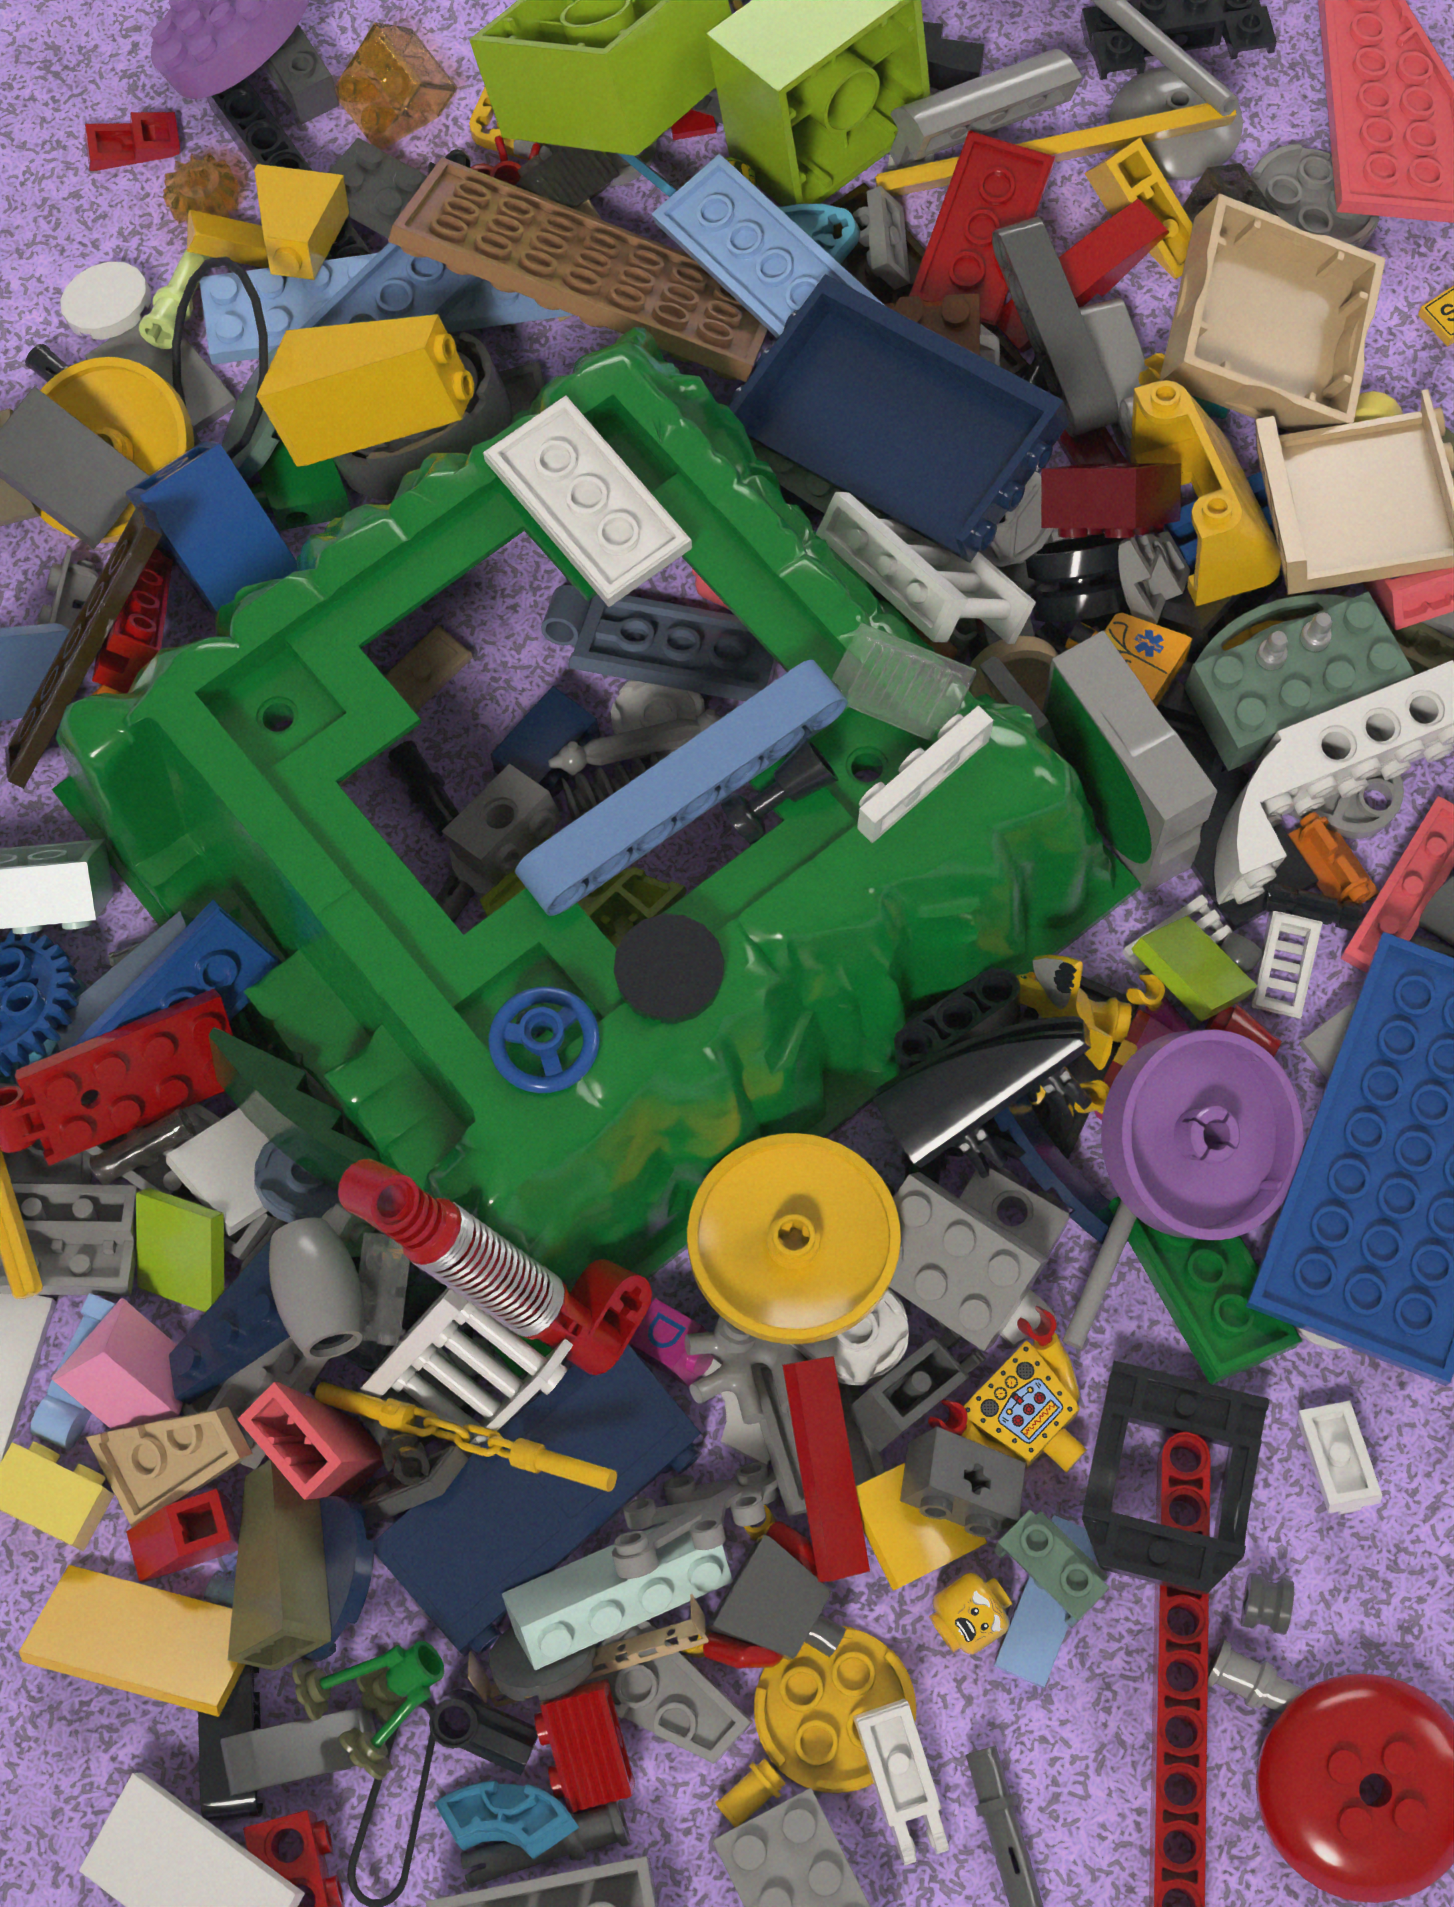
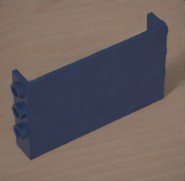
[729,274,1069,563]

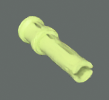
[139,248,213,349]

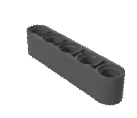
[992,216,1119,438]

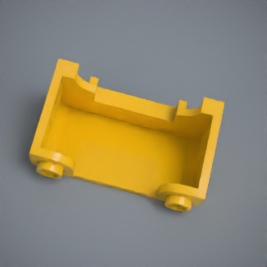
[1130,380,1281,606]

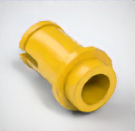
[715,1758,786,1828]

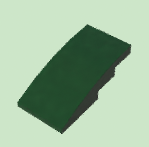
[209,1027,379,1191]

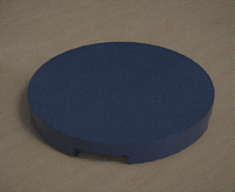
[299,1496,374,1662]

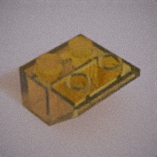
[335,22,458,150]

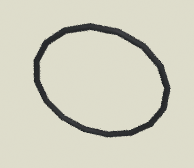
[172,257,268,460]

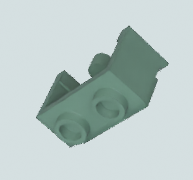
[994,1509,1110,1628]

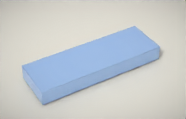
[993,1515,1095,1689]

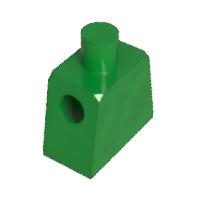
[248,442,352,531]

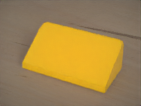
[187,210,269,268]

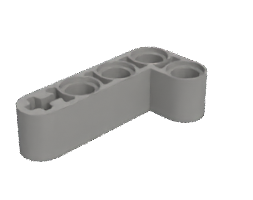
[1078,297,1149,463]

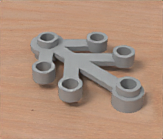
[612,1462,779,1579]

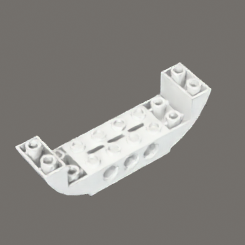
[1214,660,1454,905]

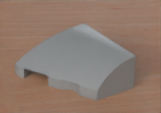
[1118,532,1191,624]

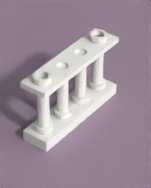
[816,492,1036,644]
[360,1287,573,1458]

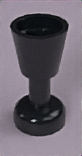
[720,738,838,845]

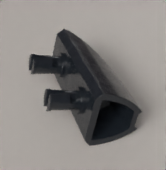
[873,1016,1092,1178]

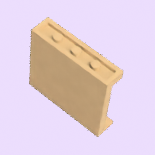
[1255,389,1454,595]

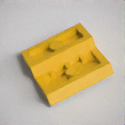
[856,1463,987,1591]

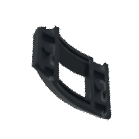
[1082,1360,1270,1595]

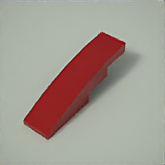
[997,199,1170,353]

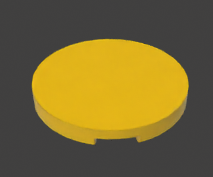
[754,1626,916,1794]

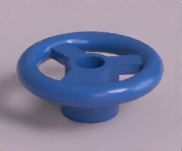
[488,986,600,1093]

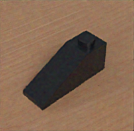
[1156,568,1282,663]

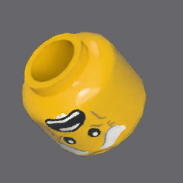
[929,1573,1012,1655]

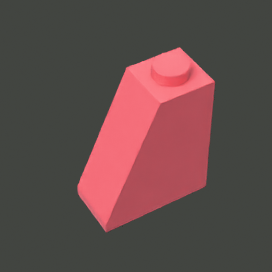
[237,1382,389,1500]

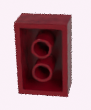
[1041,463,1181,538]

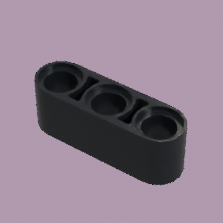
[894,968,1021,1075]
[198,1665,263,1822]

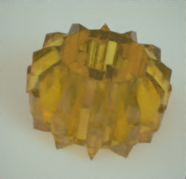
[163,152,240,225]

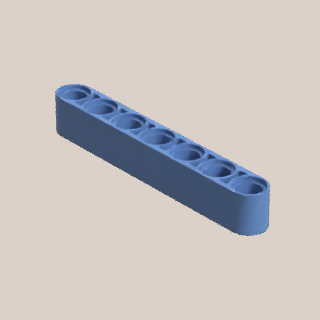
[515,660,848,916]

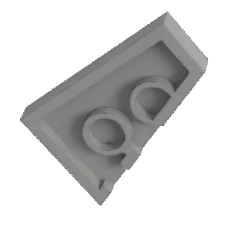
[579,1619,753,1764]

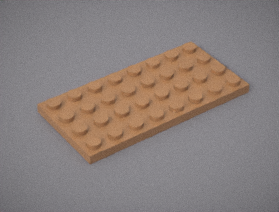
[388,157,768,382]

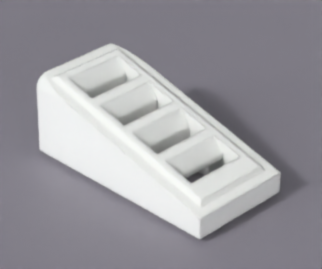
[1251,911,1322,1019]

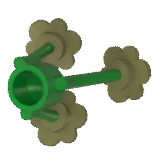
[292,1641,444,1780]

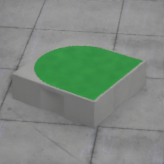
[1042,630,1217,895]

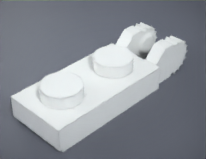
[853,1699,949,1866]

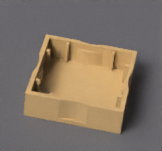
[1160,194,1386,433]

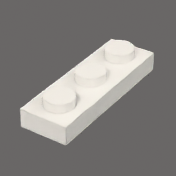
[857,705,993,843]

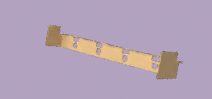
[468,1594,709,1707]

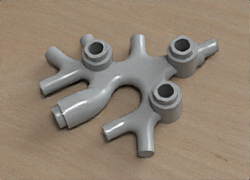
[685,1316,808,1424]

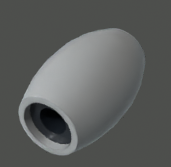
[269,1217,364,1360]

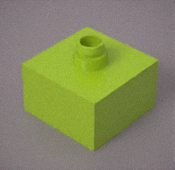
[469,0,732,156]
[706,0,930,206]

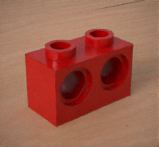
[243,1810,345,1907]

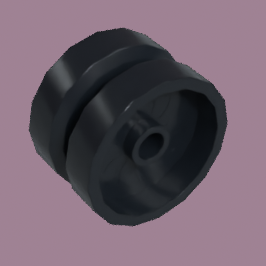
[1025,533,1129,622]

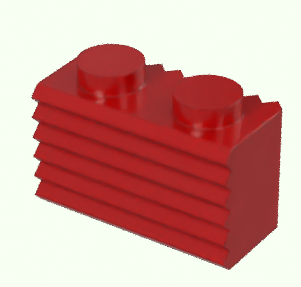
[534,1679,635,1813]

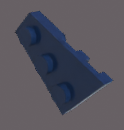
[169,1239,290,1405]

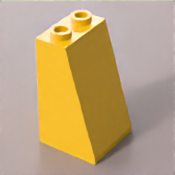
[256,314,475,467]

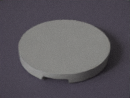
[1245,143,1379,248]

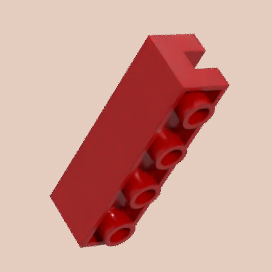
[92,548,173,693]

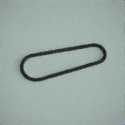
[347,1701,435,1907]

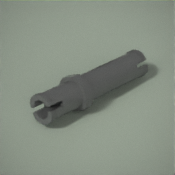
[966,1746,1044,1907]

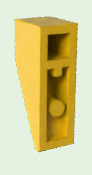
[1084,138,1193,280]

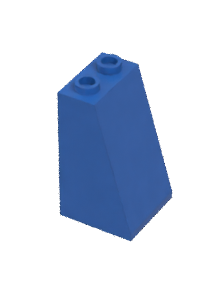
[125,441,296,619]

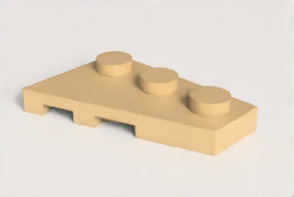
[86,1407,253,1527]

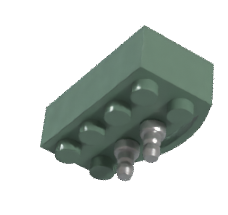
[1184,592,1415,771]

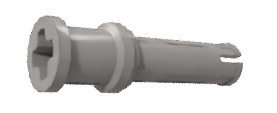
[1208,1639,1304,1714]

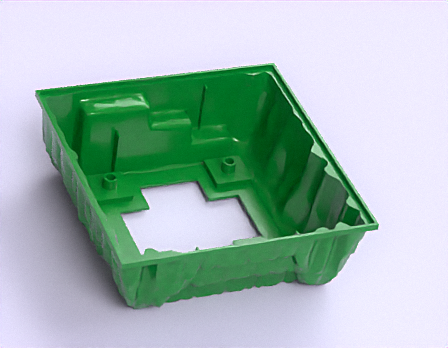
[52,327,1141,1380]

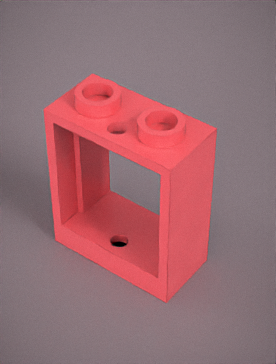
[1362,567,1454,631]

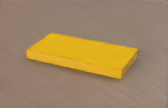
[19,1565,246,1717]

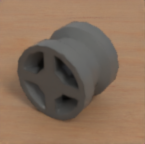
[1241,1573,1294,1635]

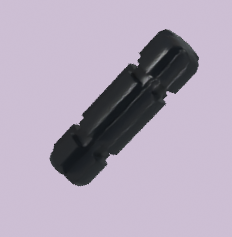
[1264,883,1363,931]

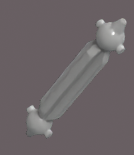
[548,709,724,775]

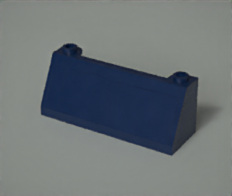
[373,1345,703,1657]

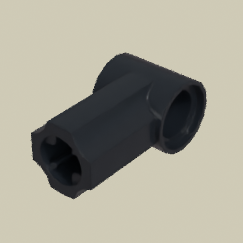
[429,1689,538,1776]

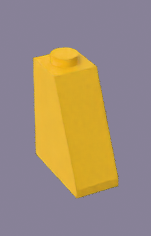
[254,164,349,280]

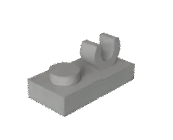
[853,186,910,290]

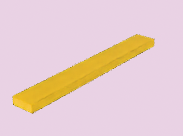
[875,103,1237,197]

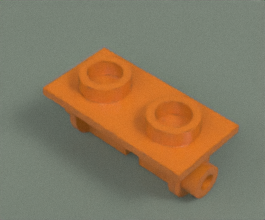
[1287,812,1380,905]

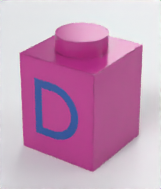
[628,1298,714,1388]

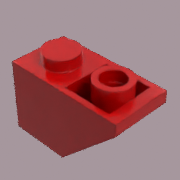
[126,1488,239,1583]

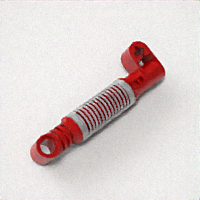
[338,1158,652,1375]

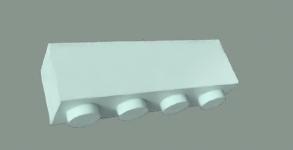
[502,1522,733,1670]

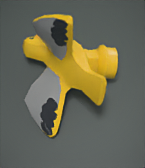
[1016,955,1132,1106]

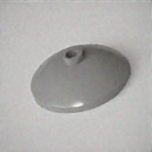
[1109,66,1243,180]

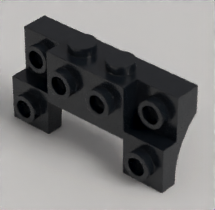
[1080,0,1277,80]

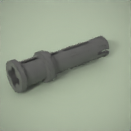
[460,1800,631,1888]

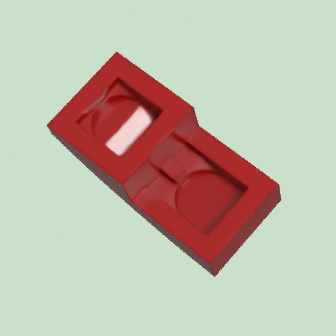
[84,112,180,171]

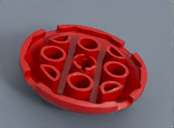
[1256,1673,1454,1903]

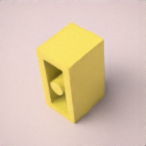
[0,1441,114,1552]

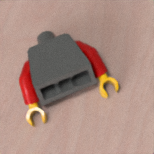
[677,1505,846,1669]

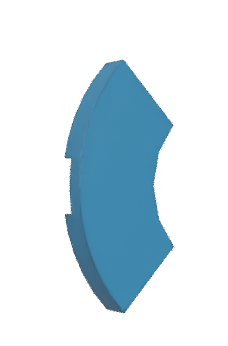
[434,1780,580,1860]

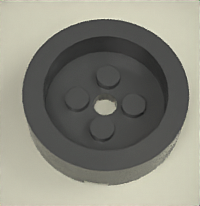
[333,331,512,500]

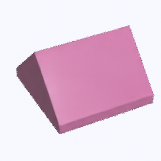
[51,1298,184,1430]

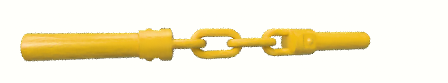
[315,1382,617,1492]

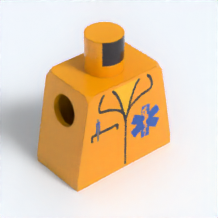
[1065,613,1192,707]

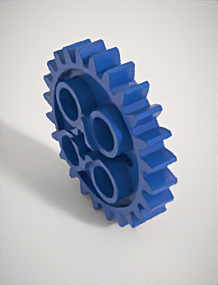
[0,930,80,1077]

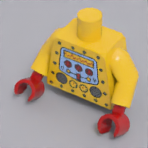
[928,1306,1087,1473]

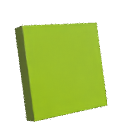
[1131,915,1257,1021]
[136,1188,224,1313]

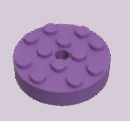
[150,0,309,99]
[1101,1030,1304,1240]

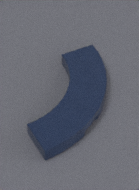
[994,1094,1128,1244]

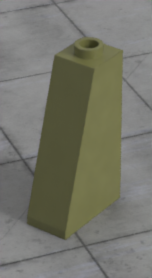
[228,1459,331,1671]

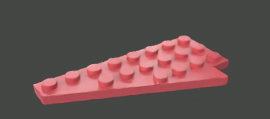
[1318,0,1454,223]

